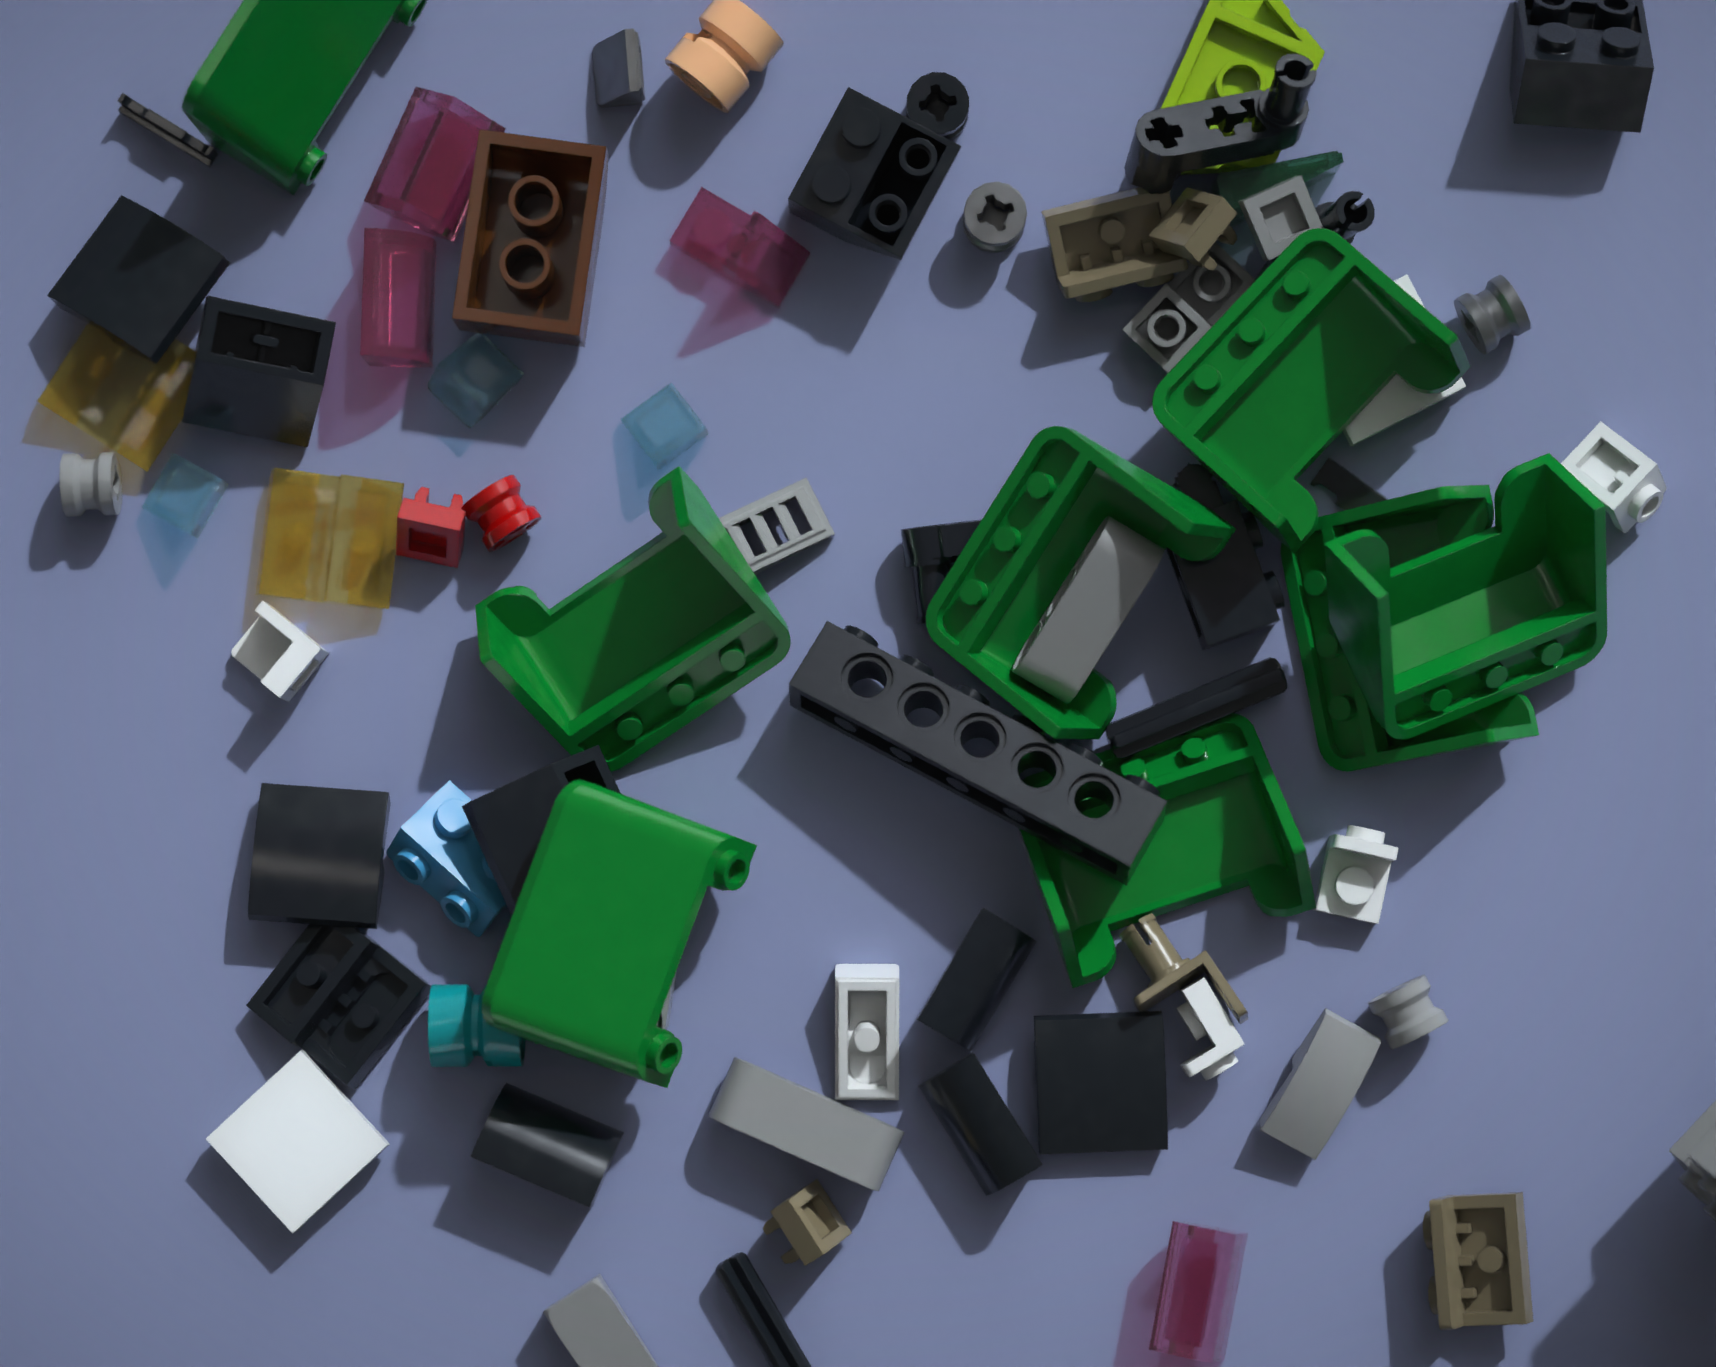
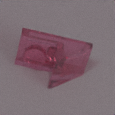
[669,187,811,308]

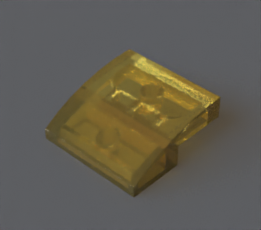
[36,323,195,472]
[255,467,404,610]

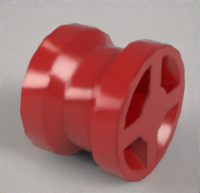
[461,475,542,552]

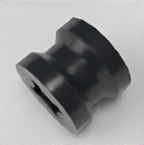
[906,72,969,141]

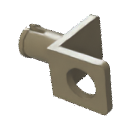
[1119,913,1248,1024]

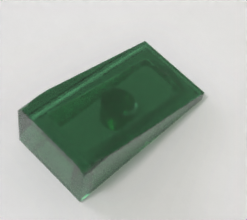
[1211,151,1344,227]

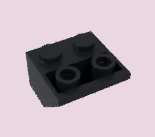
[1510,0,1654,133]
[788,87,961,260]
[181,296,336,447]
[462,745,621,915]

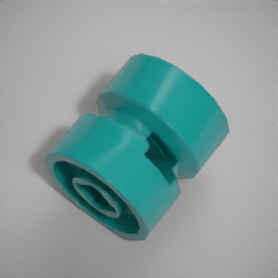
[428,984,526,1067]

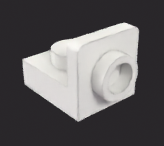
[1561,421,1667,533]
[1313,825,1399,924]
[1176,977,1245,1081]

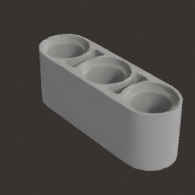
[1012,515,1165,704]
[709,1057,905,1191]

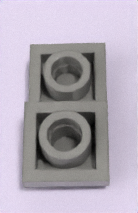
[1122,242,1254,373]
[1259,1008,1381,1160]

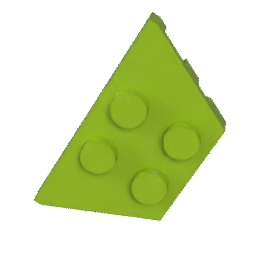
[1161,0,1325,175]

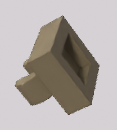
[1149,188,1238,271]
[763,1179,852,1266]

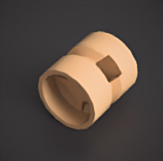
[664,0,784,113]

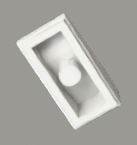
[835,964,899,1100]

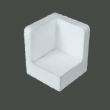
[231,600,329,702]

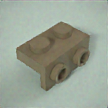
[1041,187,1188,302]
[1423,1192,1534,1330]

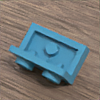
[386,780,507,937]

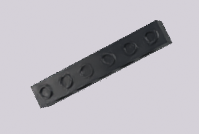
[789,621,1167,886]

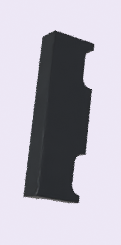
[117,93,218,167]
[1310,457,1388,510]

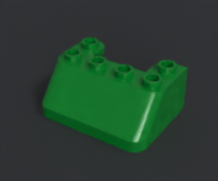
[1324,453,1607,739]

